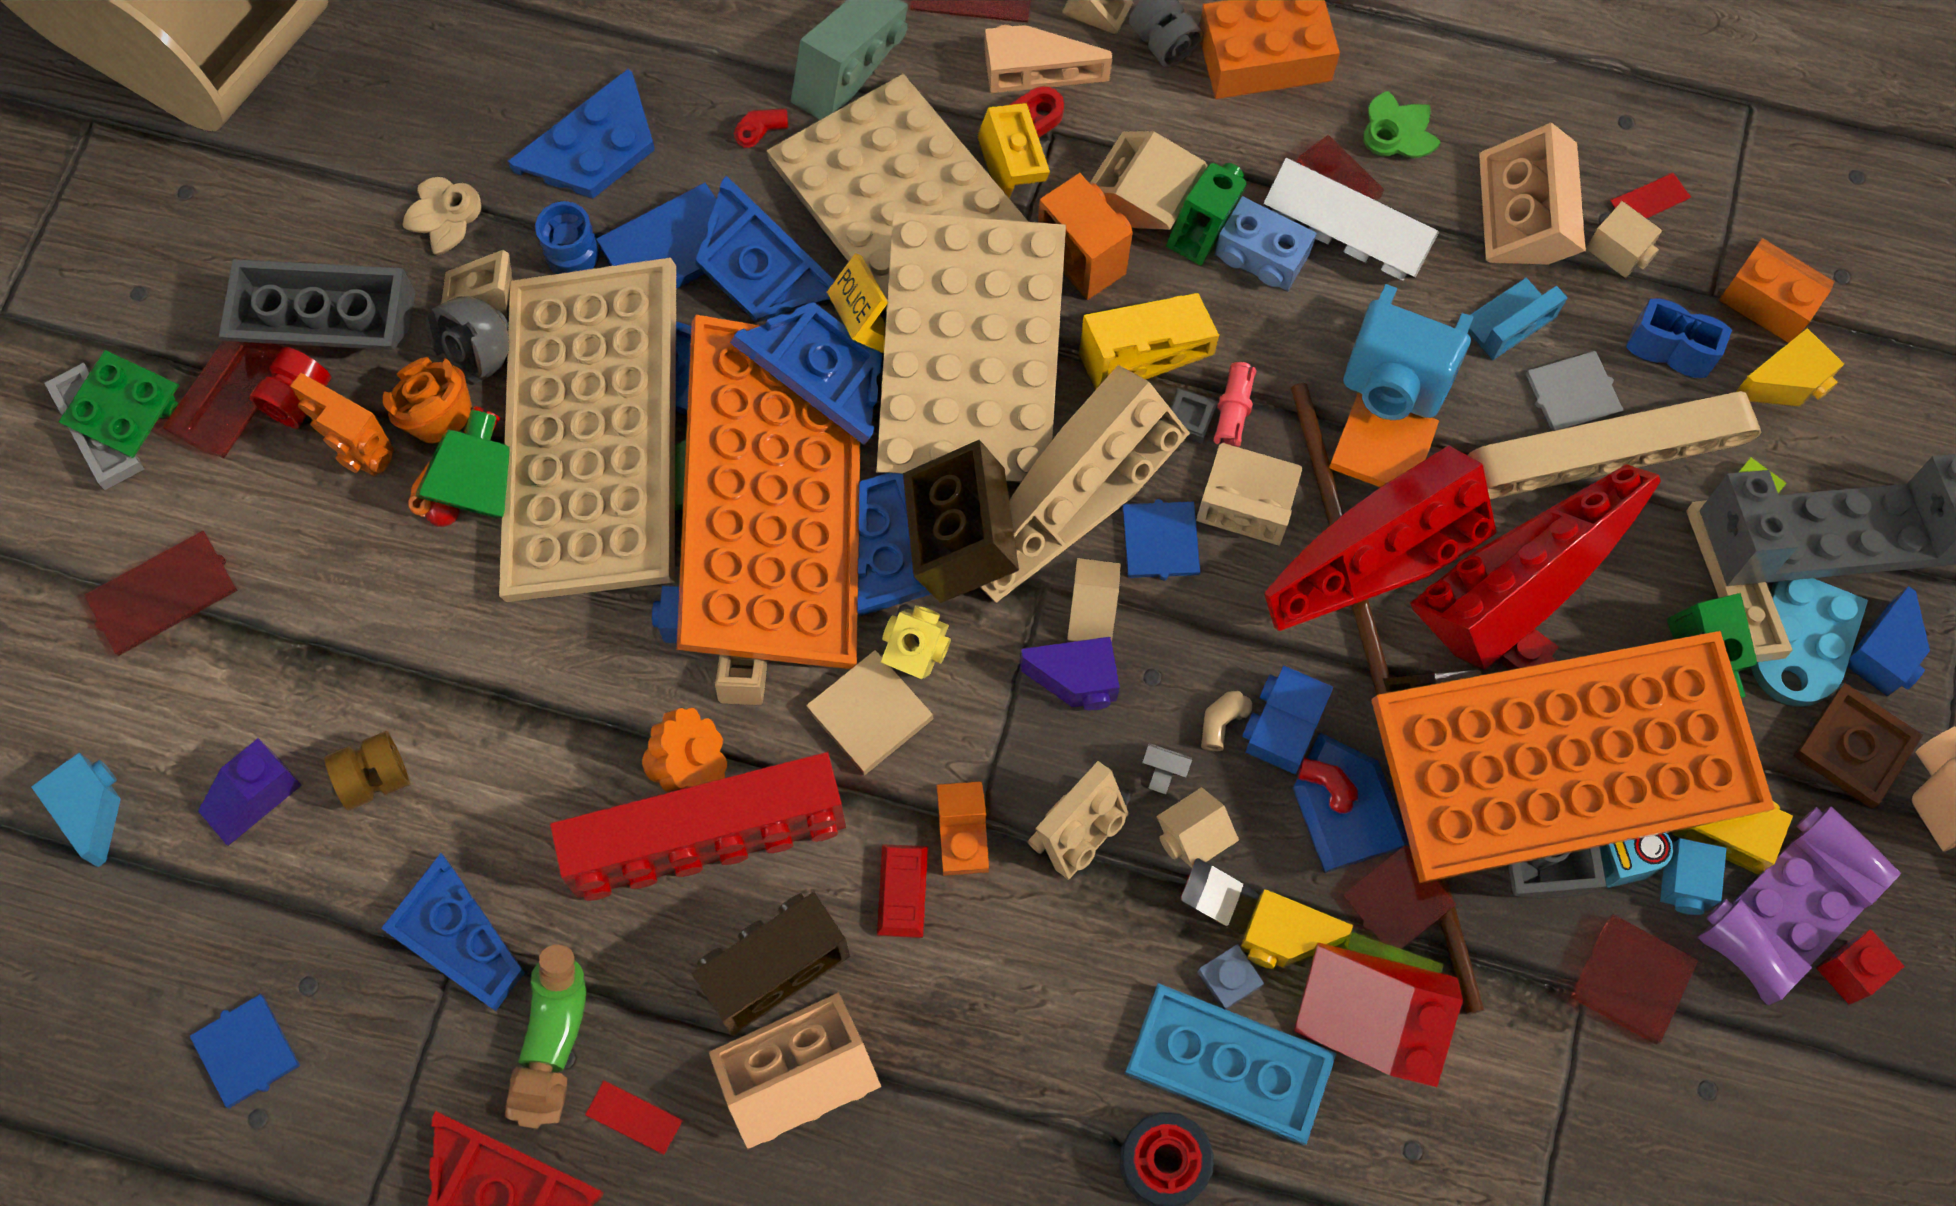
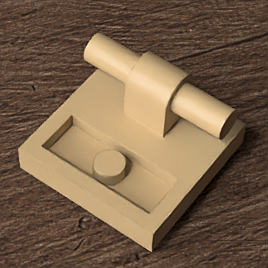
[1027,761,1129,880]

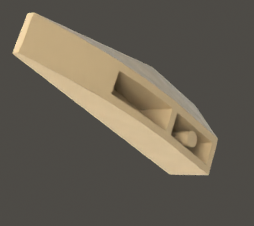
[980,365,1190,603]

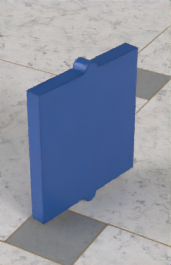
[1122,499,1200,581]
[190,994,300,1109]

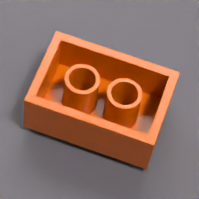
[1199,0,1340,99]

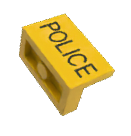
[827,253,888,354]

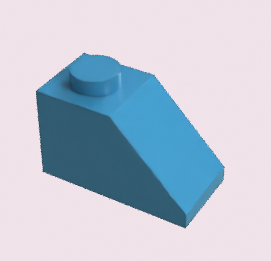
[31,753,121,867]

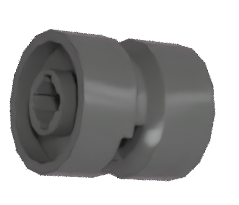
[1129,0,1204,67]

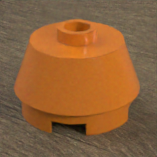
[383,357,472,443]

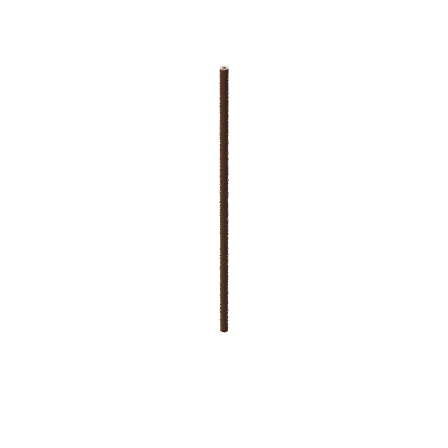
[1291,383,1484,1015]

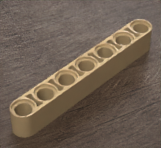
[1467,391,1762,499]

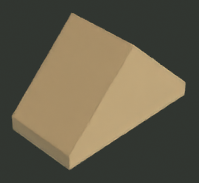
[1067,558,1121,642]

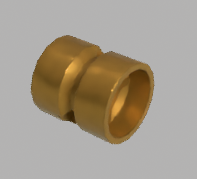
[324,730,410,811]

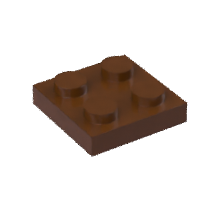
[1793,682,1923,809]

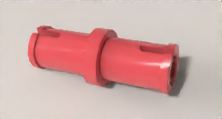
[1213,362,1257,447]

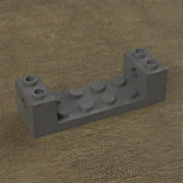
[1699,454,1956,586]

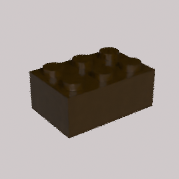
[903,439,1019,603]
[691,892,850,1037]

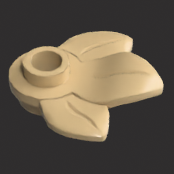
[403,177,481,256]

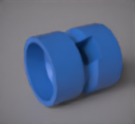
[535,201,599,274]

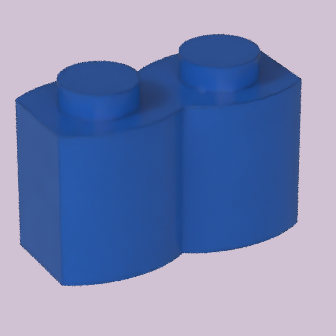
[1626,298,1732,378]
[1242,665,1334,774]

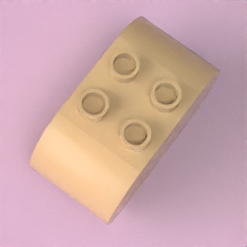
[0,0,328,131]

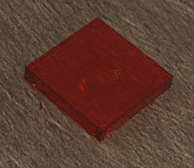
[1570,914,1699,1044]

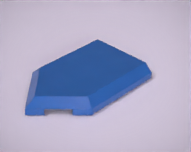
[1293,733,1410,873]

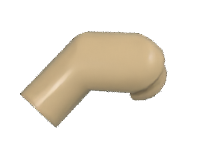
[1201,691,1252,751]

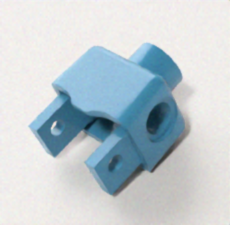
[1343,284,1474,420]

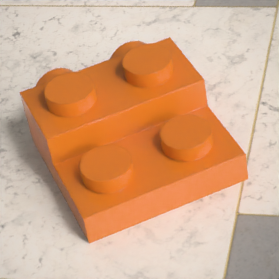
[291,373,395,477]

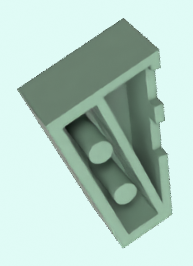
[790,0,908,120]

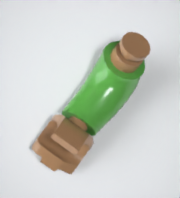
[504,945,587,1129]

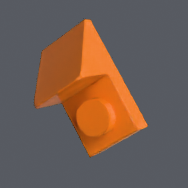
[937,782,989,876]

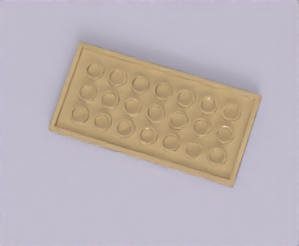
[499,258,676,602]

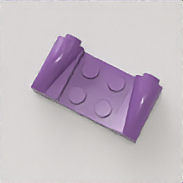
[1697,807,1902,1006]

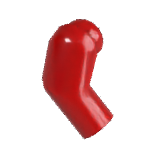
[734,108,789,148]
[1298,757,1358,813]

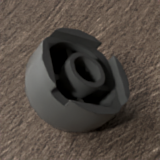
[425,296,509,385]

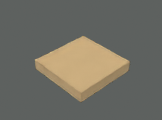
[806,650,933,776]

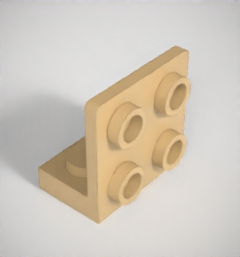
[1196,443,1302,546]

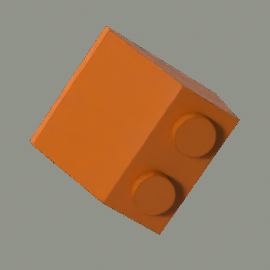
[1719,238,1835,343]

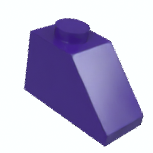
[1020,637,1120,710]
[198,738,302,846]

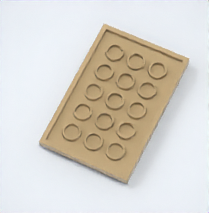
[766,74,1029,310]
[876,212,1066,483]

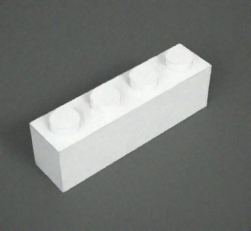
[1263,158,1439,281]

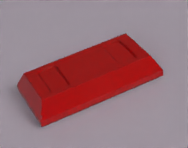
[877,844,928,938]

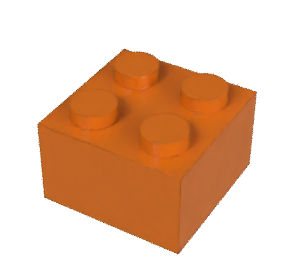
[1038,173,1133,300]

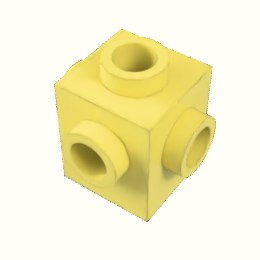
[881,605,951,679]

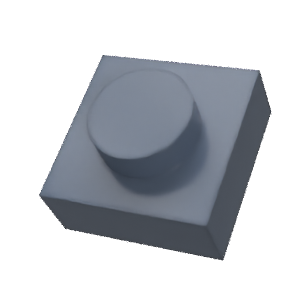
[1197,944,1264,1010]

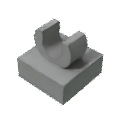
[1143,743,1192,794]

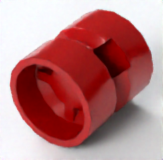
[249,347,332,429]

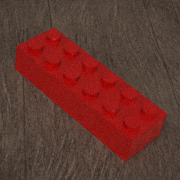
[550,752,846,901]

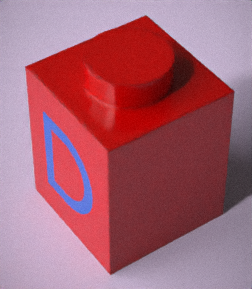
[1816,929,1905,1005]

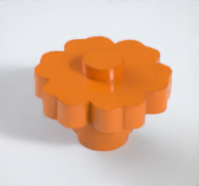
[642,708,727,792]

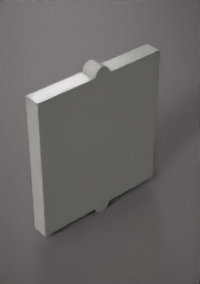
[1526,351,1624,431]

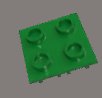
[59,350,180,458]

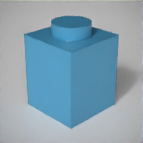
[1660,838,1726,915]

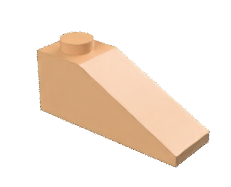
[985,25,1112,93]

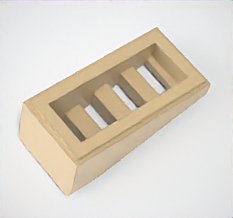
[715,655,767,705]

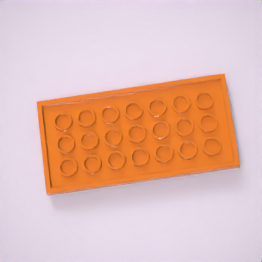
[676,315,860,669]
[1371,631,1775,883]

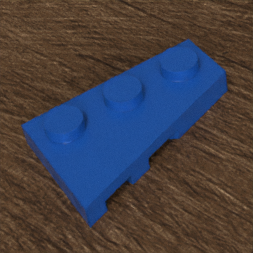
[857,473,931,617]
[381,853,525,1012]

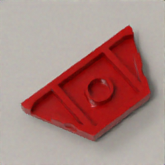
[428,1111,604,1206]

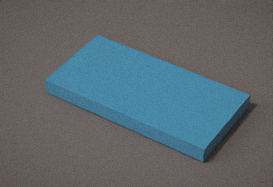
[1125,983,1337,1145]

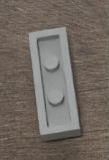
[44,363,144,490]

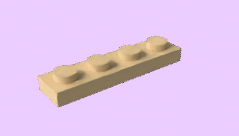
[1686,500,1793,662]

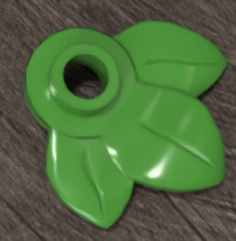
[1363,91,1440,158]

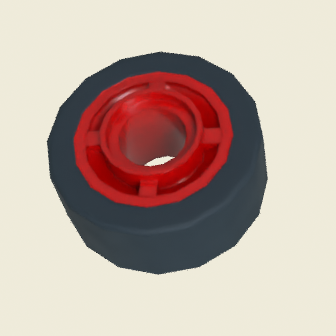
[1120,1112,1214,1206]

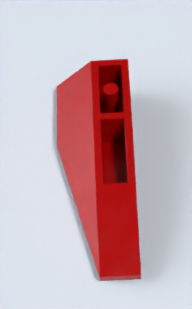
[1264,445,1497,631]
[1410,464,1661,670]

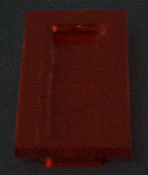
[163,341,283,459]

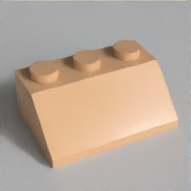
[1479,123,1586,265]
[708,992,881,1149]

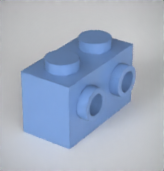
[1215,196,1317,291]

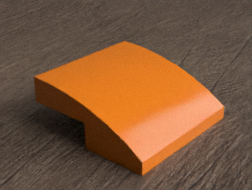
[1329,393,1439,487]

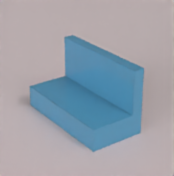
[1468,277,1568,360]

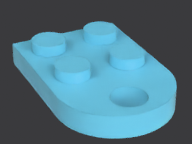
[1751,578,1868,707]

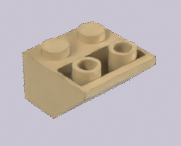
[1090,131,1208,230]

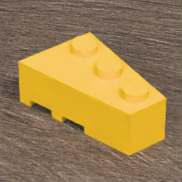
[1079,293,1219,390]

